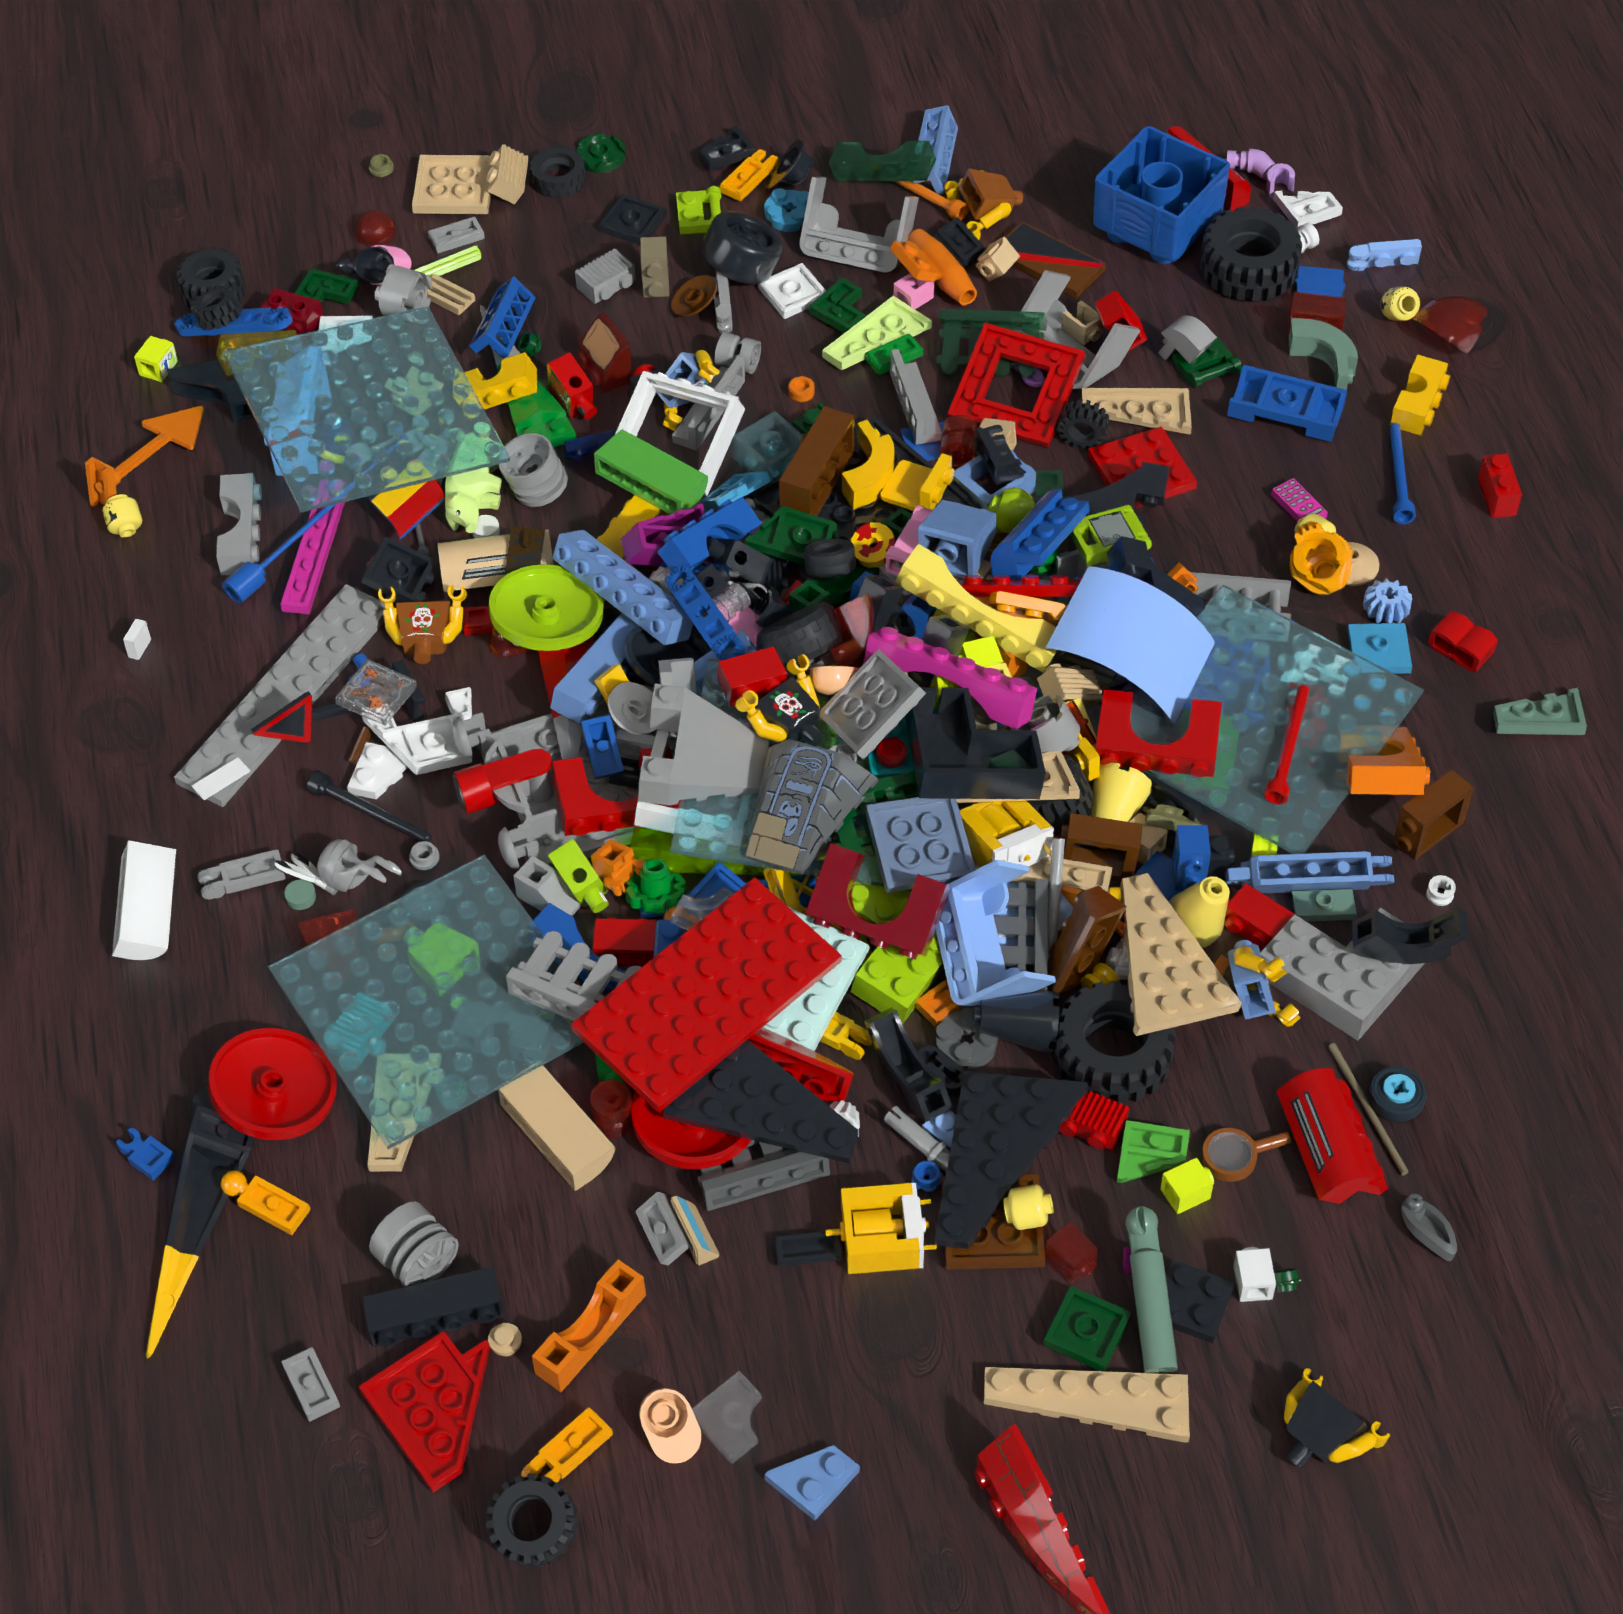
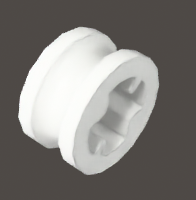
[1426,875,1456,906]

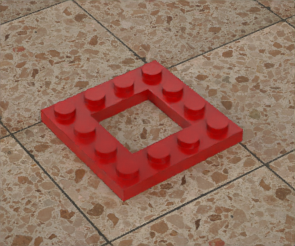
[947,323,1085,448]

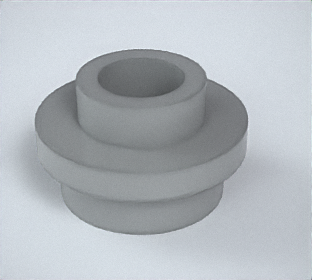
[409,841,440,870]

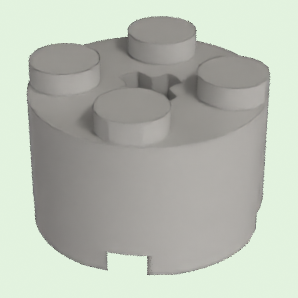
[375,264,432,324]
[1011,695,1080,753]

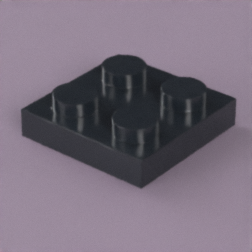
[1166,1259,1235,1344]

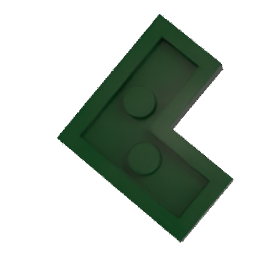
[294,268,359,304]
[809,278,866,333]

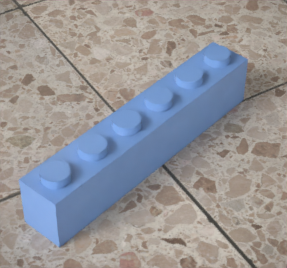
[550,613,639,724]

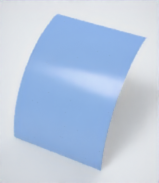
[1045,566,1215,725]

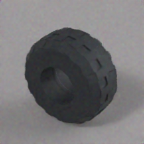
[756,602,844,670]

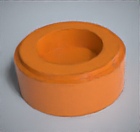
[788,376,815,402]

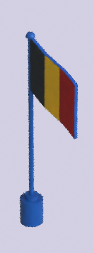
[222,436,445,604]

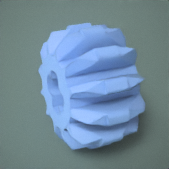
[1363,578,1412,624]

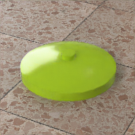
[489,564,604,651]

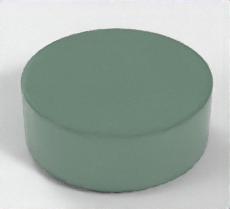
[284,879,316,910]

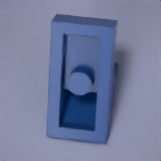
[581,715,624,780]

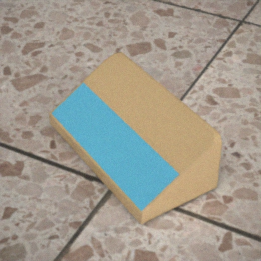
[671,1196,719,1265]

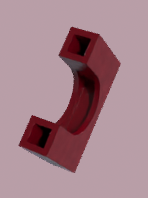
[805,843,951,960]

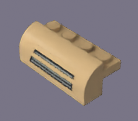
[438,529,554,592]

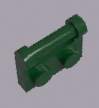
[1172,337,1242,388]

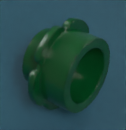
[518,332,542,357]
[1274,1268,1302,1292]

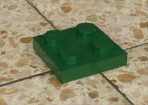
[1043,1286,1132,1372]

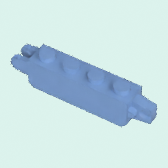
[1225,851,1394,894]

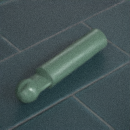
[1125,1206,1178,1374]

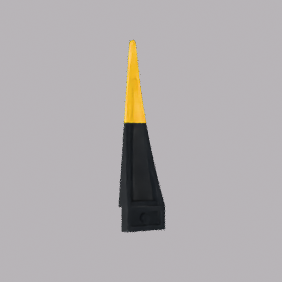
[146,1105,255,1358]

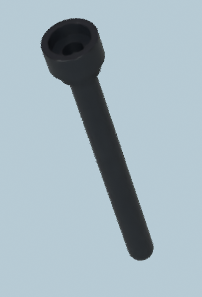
[307,770,432,842]

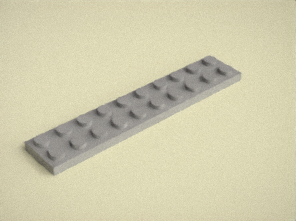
[174,585,385,807]

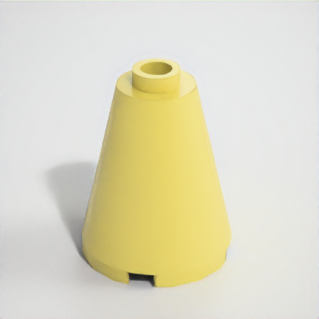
[1090,763,1152,849]
[1169,877,1230,948]

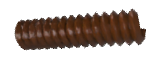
[348,726,373,764]

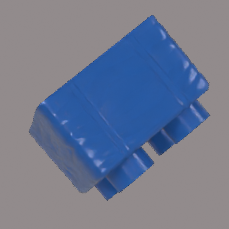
[1093,126,1230,264]

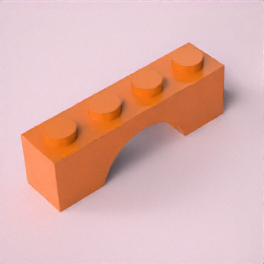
[532,1259,646,1392]

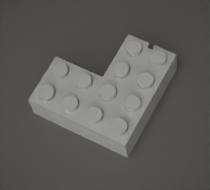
[1260,908,1425,1041]

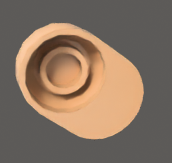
[810,666,860,695]
[639,1387,701,1463]

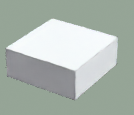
[123,619,151,660]

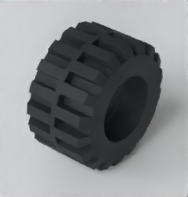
[176,248,246,311]
[1026,756,1094,834]
[486,1474,578,1568]

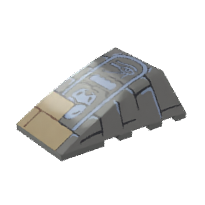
[746,739,878,874]

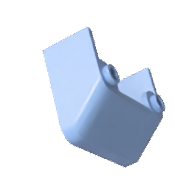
[936,860,1056,1006]

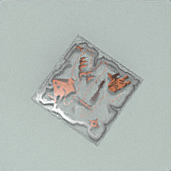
[335,659,417,726]

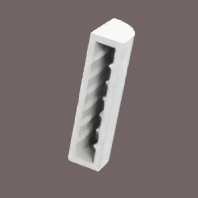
[112,840,176,960]

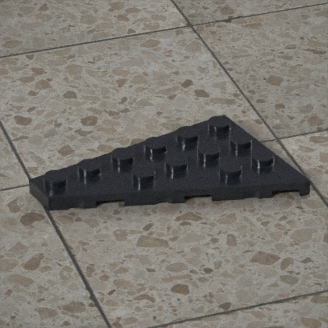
[663,1040,858,1164]
[935,1071,1088,1249]

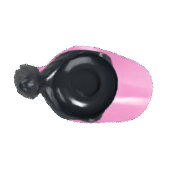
[335,245,412,285]

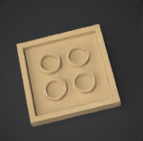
[412,155,491,214]

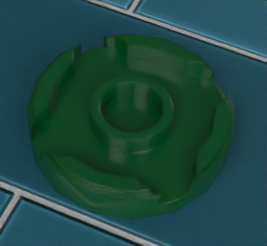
[576,133,626,173]

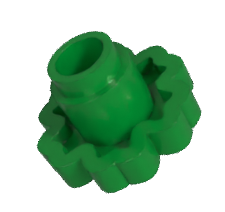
[625,859,686,914]

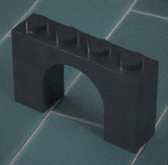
[843,575,969,688]

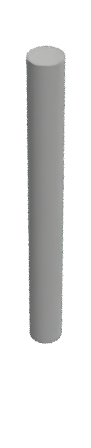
[1048,838,1065,960]

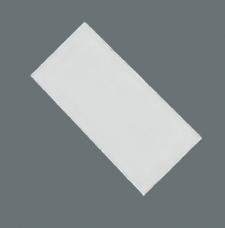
[192,757,251,800]

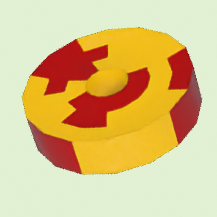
[851,523,896,568]

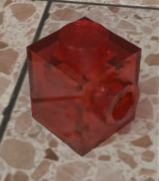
[1045,1222,1098,1283]

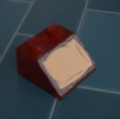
[577,312,632,393]

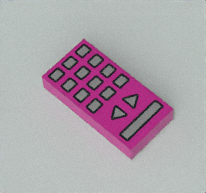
[1271,478,1328,522]

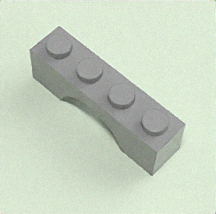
[216,473,262,575]

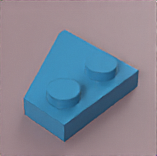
[699,471,772,511]

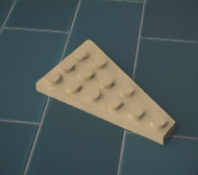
[1119,873,1242,1036]

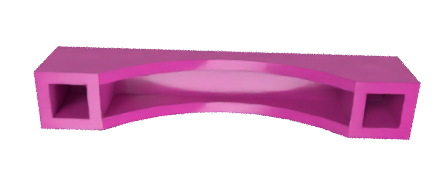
[863,627,1037,729]

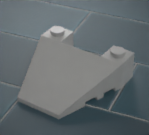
[638,684,769,805]

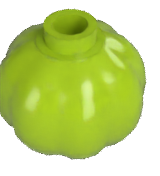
[987,488,1035,533]

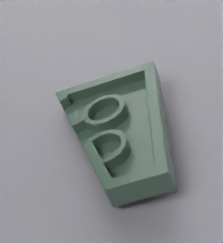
[1493,688,1587,735]

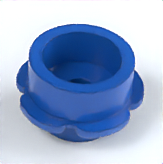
[911,1161,943,1192]

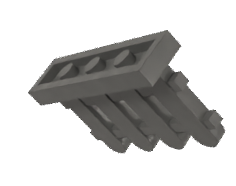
[993,879,1048,994]
[697,1140,830,1211]

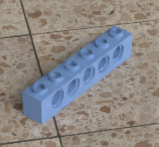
[552,530,693,645]

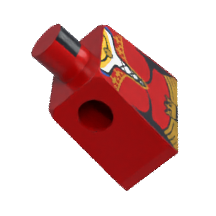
[547,352,597,420]

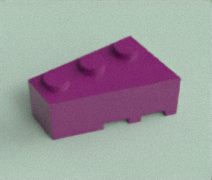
[621,503,705,566]

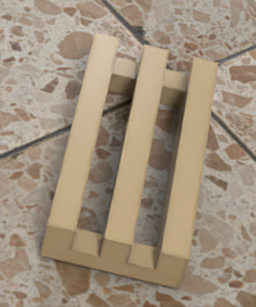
[427,274,475,315]

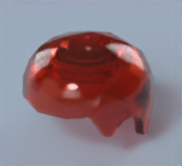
[355,210,395,247]

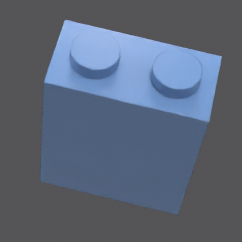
[918,500,997,578]

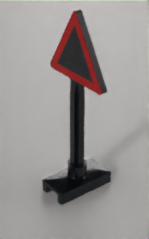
[251,659,425,743]

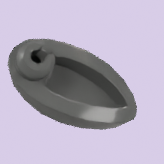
[1401,1194,1457,1261]

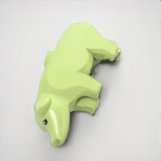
[444,434,504,533]

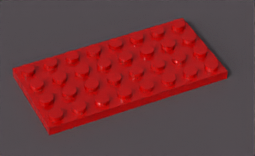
[571,878,842,1113]

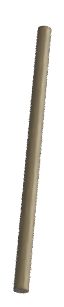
[1328,1043,1409,1176]

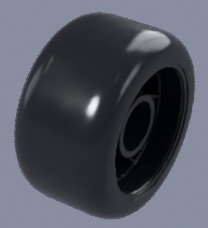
[701,211,783,285]

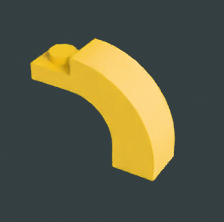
[842,420,894,510]

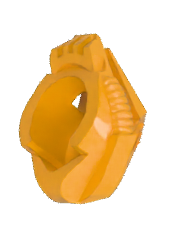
[1289,520,1353,596]

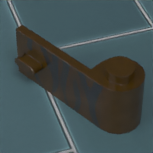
[504,526,545,576]

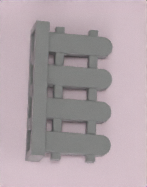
[506,931,642,1021]

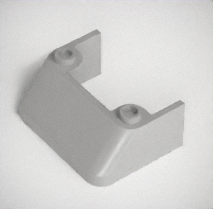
[800,176,919,272]
[1011,270,1140,390]

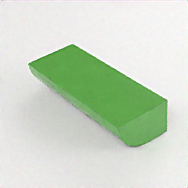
[594,429,708,515]

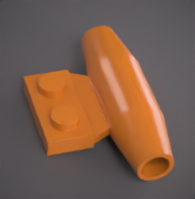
[890,229,977,305]

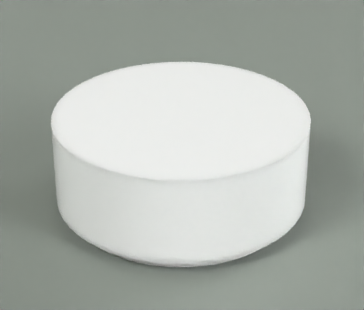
[472,515,500,539]

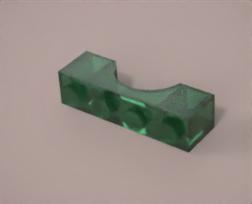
[829,141,936,181]

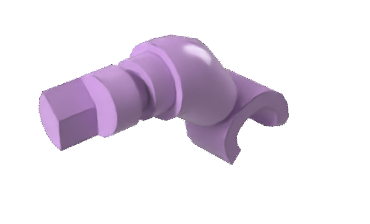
[1224,149,1295,194]

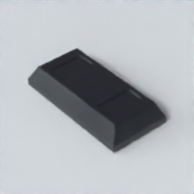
[774,1231,843,1267]

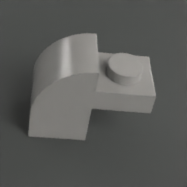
[1158,315,1217,363]

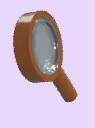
[1202,1128,1291,1182]

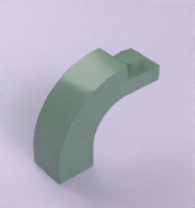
[1288,318,1358,390]

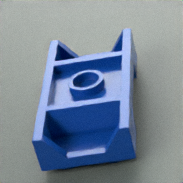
[1227,365,1348,442]

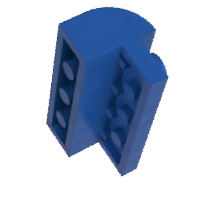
[991,489,1090,580]

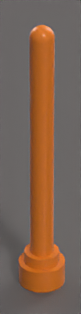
[869,161,969,221]

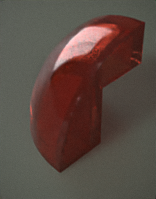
[1412,296,1487,354]
[831,593,875,667]

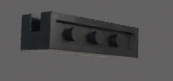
[362,1266,504,1347]

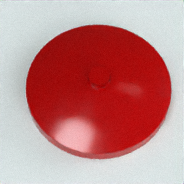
[208,1028,337,1140]
[631,1091,751,1169]

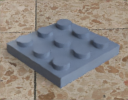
[864,797,976,893]

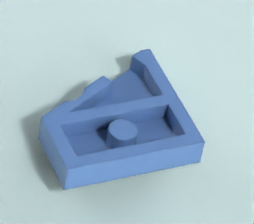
[765,1445,860,1521]

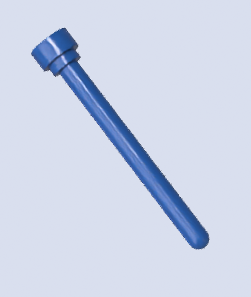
[1389,423,1416,524]

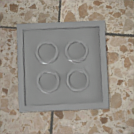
[819,649,926,759]

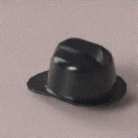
[764,139,814,190]

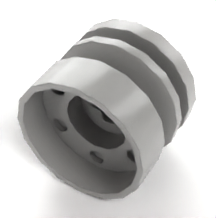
[498,433,568,507]
[369,1201,459,1287]

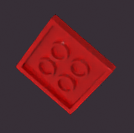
[1088,427,1197,508]

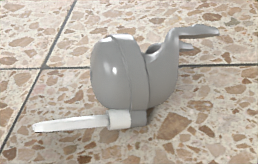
[274,839,402,895]

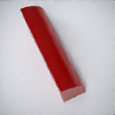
[1168,126,1251,211]

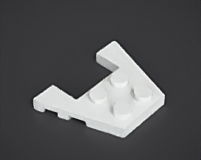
[362,687,472,775]

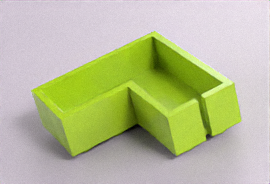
[850,856,944,1025]

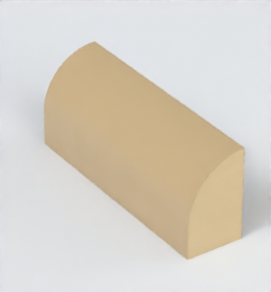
[498,1062,615,1191]

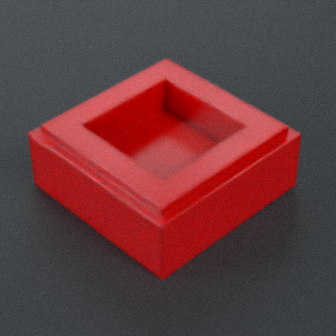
[463,606,493,635]

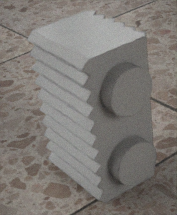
[575,248,636,304]

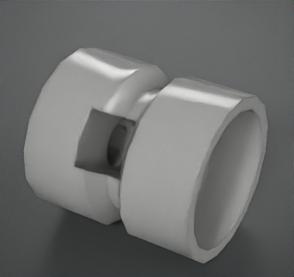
[715,332,761,374]

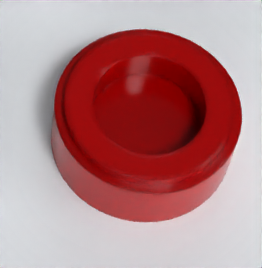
[876,737,907,768]

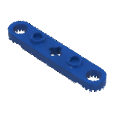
[175,307,293,337]
[666,566,745,661]

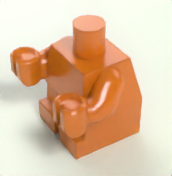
[590,839,646,896]

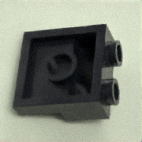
[361,536,437,606]

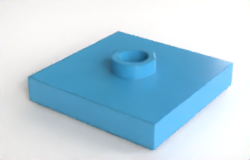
[1347,623,1412,674]

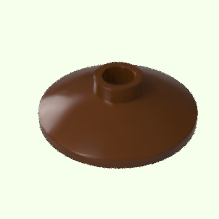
[671,275,717,317]

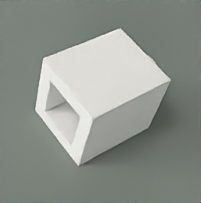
[1233,1247,1276,1302]

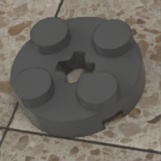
[936,1007,998,1069]

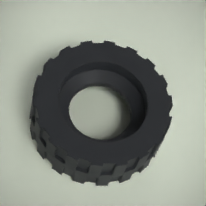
[530,146,586,198]

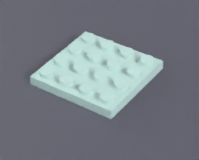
[763,907,870,1051]

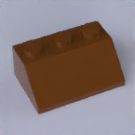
[1047,886,1127,994]

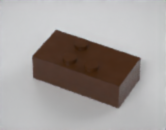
[779,406,854,516]

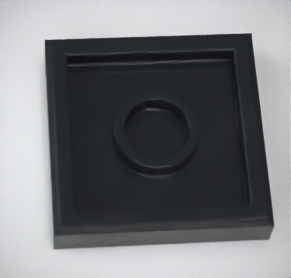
[598,194,667,246]

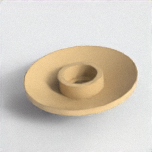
[1347,542,1379,586]

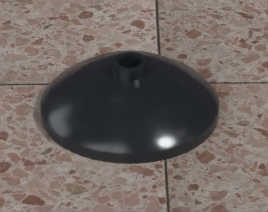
[624,626,702,687]

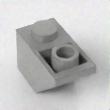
[514,856,582,916]

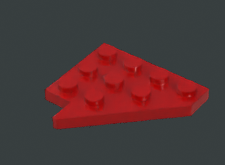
[358,1331,490,1493]

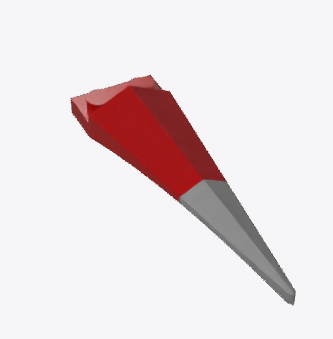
[538,634,594,760]

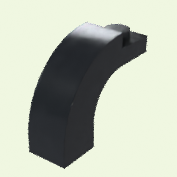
[1352,907,1468,964]

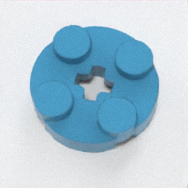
[764,188,809,232]

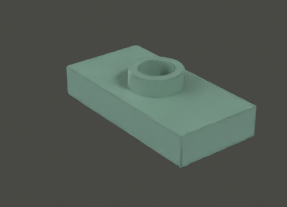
[1291,889,1357,922]

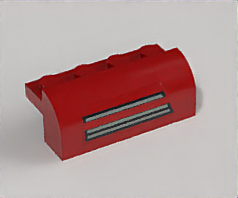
[1276,1068,1389,1204]

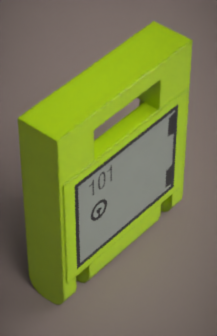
[1070,505,1152,567]

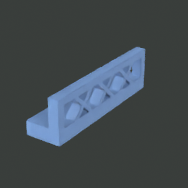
[911,105,958,195]

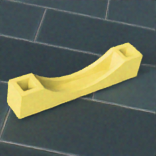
[895,544,1058,673]

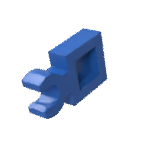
[116,1128,176,1181]

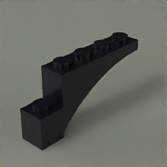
[1032,462,1170,516]

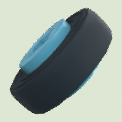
[1369,1066,1427,1122]

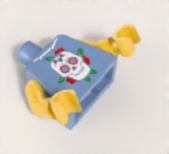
[656,350,720,431]
[1228,940,1300,1027]

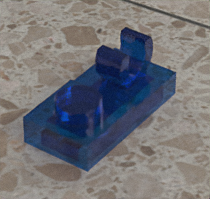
[563,429,617,460]

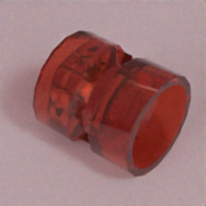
[940,415,977,467]
[590,1080,633,1138]

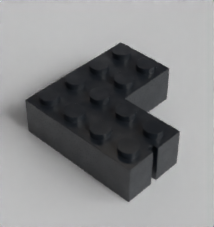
[905,687,1046,800]

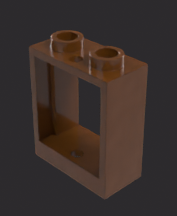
[1393,769,1474,860]
[1060,813,1143,881]

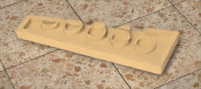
[984,1367,1190,1442]

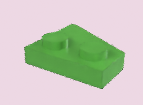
[1117,1120,1190,1183]

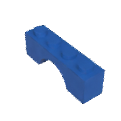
[657,496,762,572]

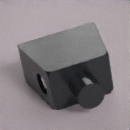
[704,536,773,585]

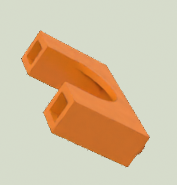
[1335,726,1430,795]

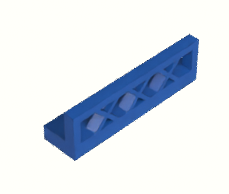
[469,276,536,359]

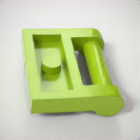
[676,186,722,235]

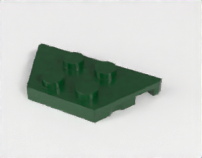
[745,506,839,566]

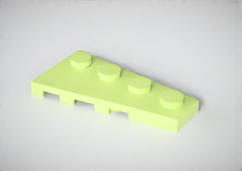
[822,296,932,370]

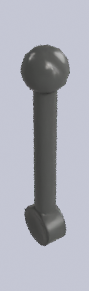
[415,523,429,556]

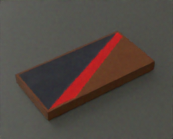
[1005,221,1106,299]

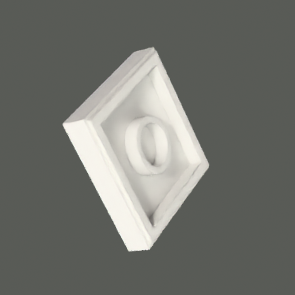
[758,263,826,319]

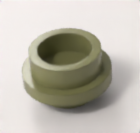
[369,154,394,177]

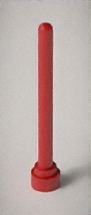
[1264,684,1309,805]

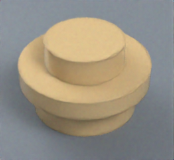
[488,1323,522,1356]

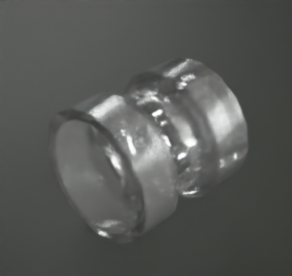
[712,583,751,622]

